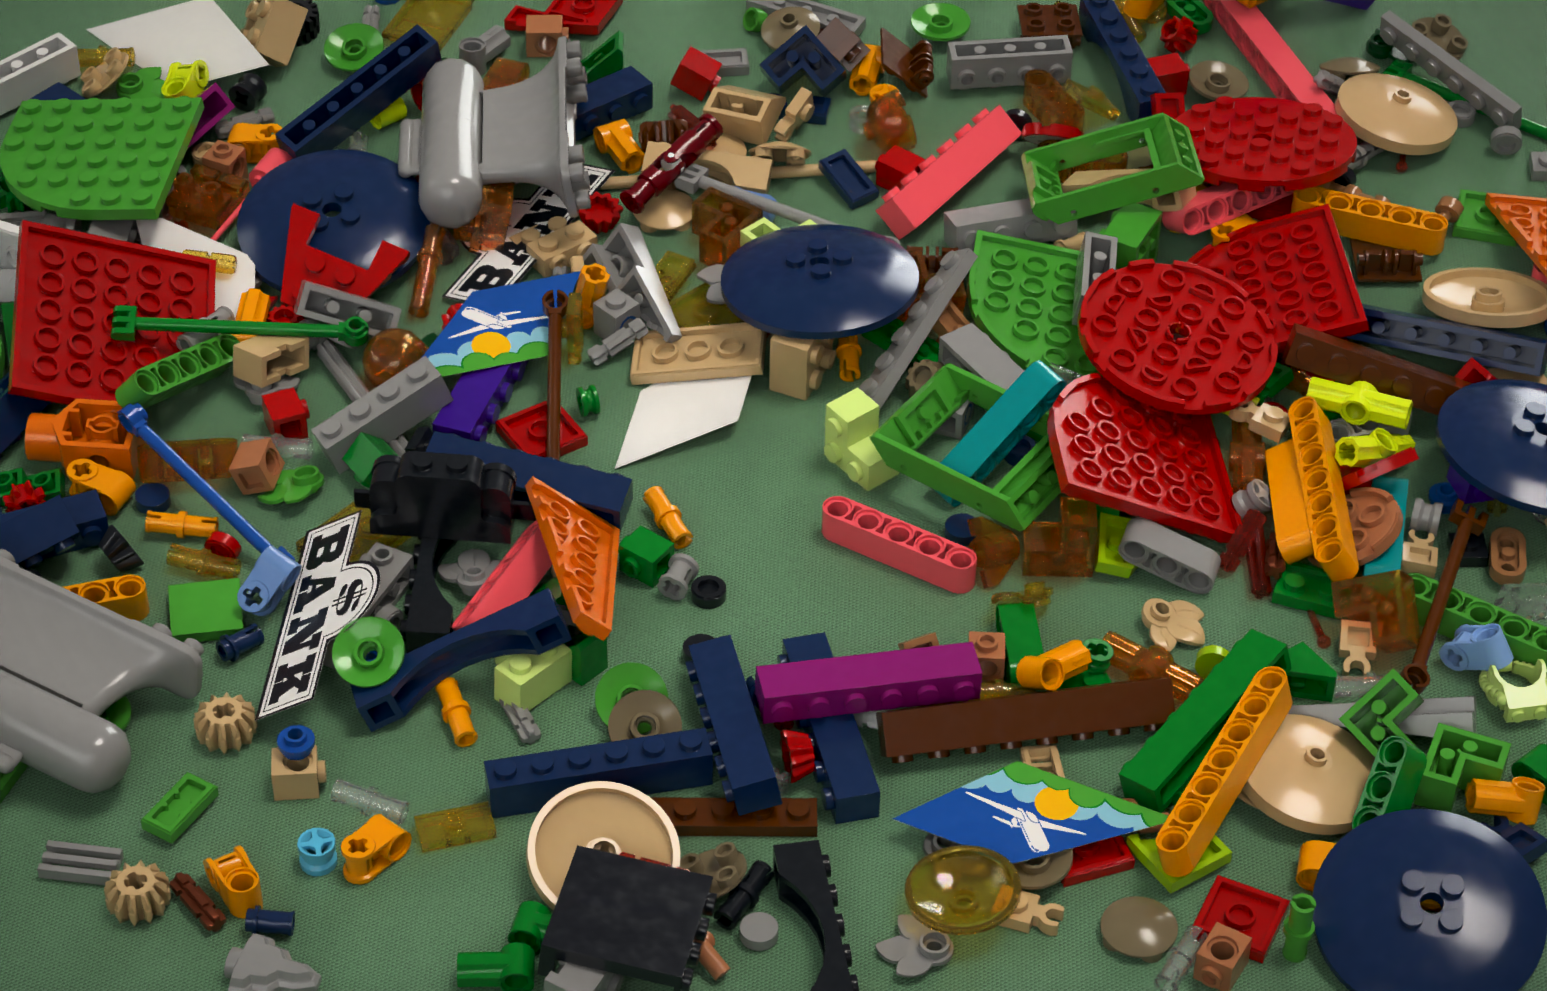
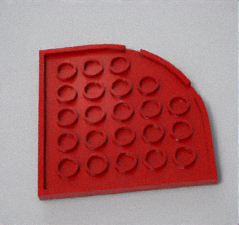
[1172,204,1369,353]
[8,220,216,405]
[1047,373,1247,547]

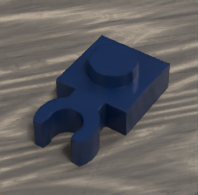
[1481,815,1547,864]

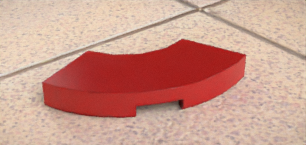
[1342,447,1419,492]

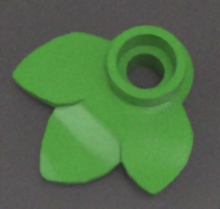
[116,67,165,99]
[257,465,325,505]

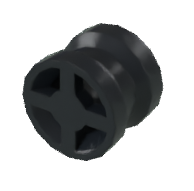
[228,73,267,112]

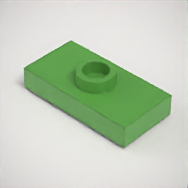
[141,772,219,844]

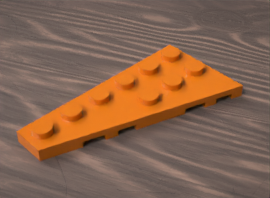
[1485,193,1547,278]
[525,476,620,641]

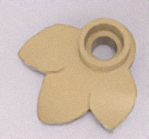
[1141,598,1205,653]

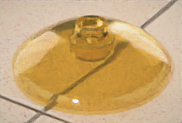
[905,845,1021,935]

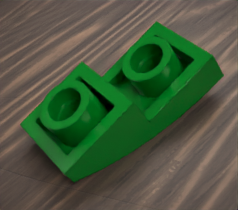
[0,467,65,506]

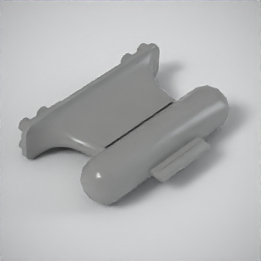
[398,36,591,228]
[0,549,204,793]

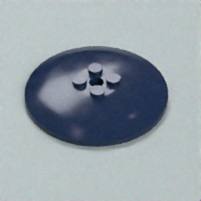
[237,149,431,291]
[721,224,919,339]
[1435,379,1547,516]
[1312,809,1547,991]

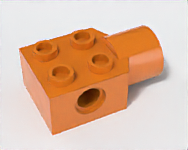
[25,398,145,480]

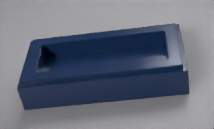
[818,149,879,210]

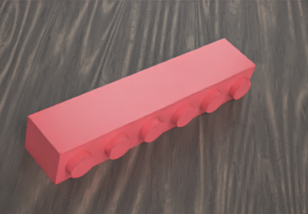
[875,104,1022,240]

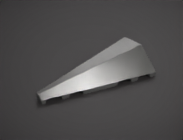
[583,223,682,343]
[1288,696,1477,737]

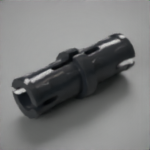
[714,860,774,930]

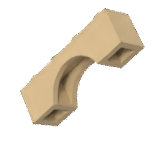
[641,141,772,194]
[1061,168,1197,212]

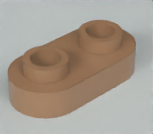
[1488,527,1527,586]

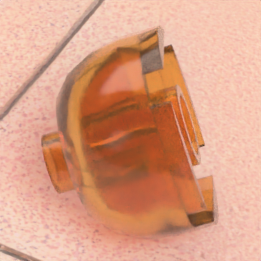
[862,89,917,152]
[362,328,429,387]

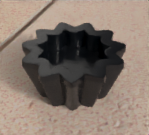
[98,525,144,572]

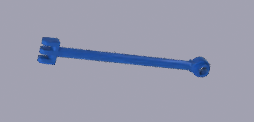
[117,403,295,561]

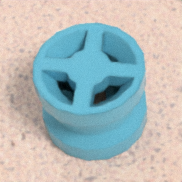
[297,828,338,876]

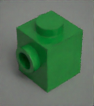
[342,432,400,488]
[618,525,674,588]

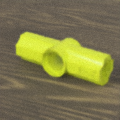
[1306,376,1413,430]
[1334,428,1416,469]

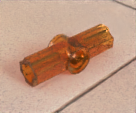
[1229,420,1265,493]
[1102,631,1205,703]

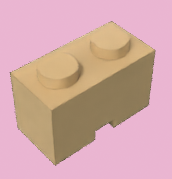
[233,335,309,388]

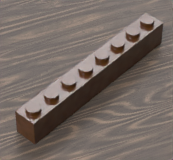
[876,676,1175,763]

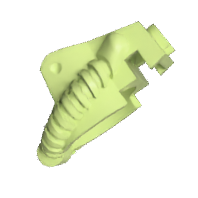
[1479,659,1547,723]

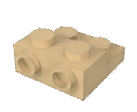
[509,216,598,278]

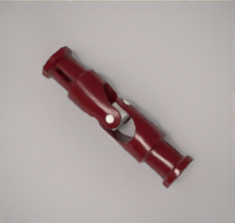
[620,113,723,214]

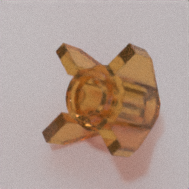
[967,516,1020,588]

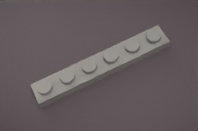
[1380,10,1522,129]
[859,248,978,410]

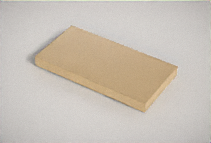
[630,322,767,385]

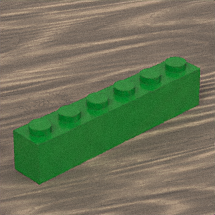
[1119,628,1292,813]

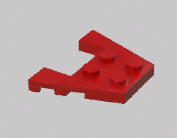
[504,0,623,35]
[280,203,410,324]

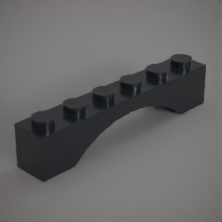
[400,537,459,653]
[773,840,859,991]

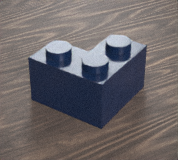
[759,25,847,97]

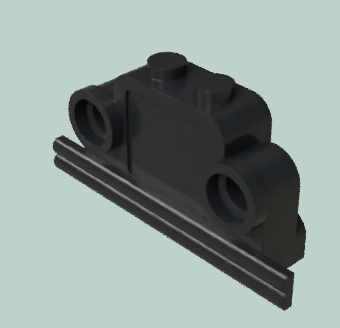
[354,451,536,544]

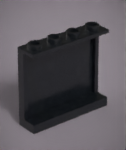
[537,845,717,991]

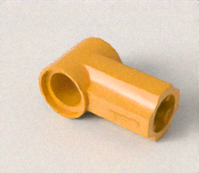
[849,44,885,96]
[593,119,645,174]
[567,263,610,329]
[231,288,271,342]
[1016,640,1092,691]
[1465,776,1546,825]

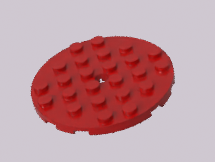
[1175,96,1357,192]
[1077,259,1278,415]

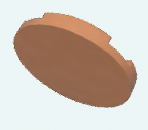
[1307,487,1403,569]

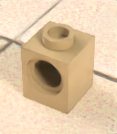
[271,745,327,801]

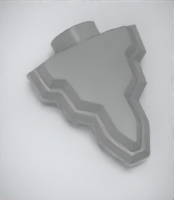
[224,933,322,991]

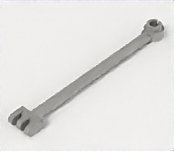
[674,163,900,245]

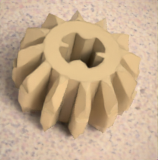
[193,692,258,755]
[104,859,171,927]

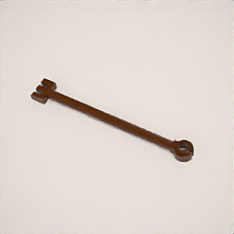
[542,290,569,461]
[1400,498,1489,695]

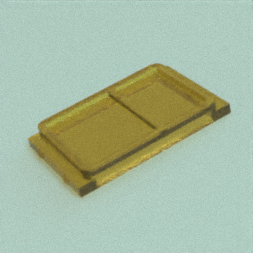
[382,0,475,51]

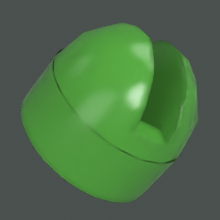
[743,7,768,32]

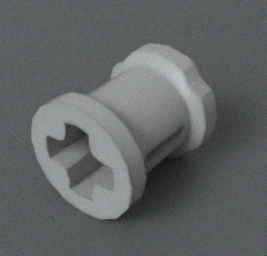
[657,553,699,600]

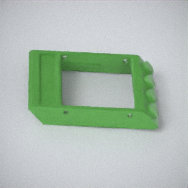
[1021,112,1205,225]
[869,363,1061,531]

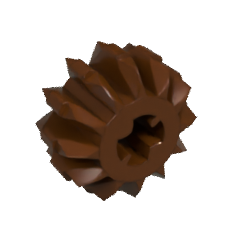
[638,119,690,152]

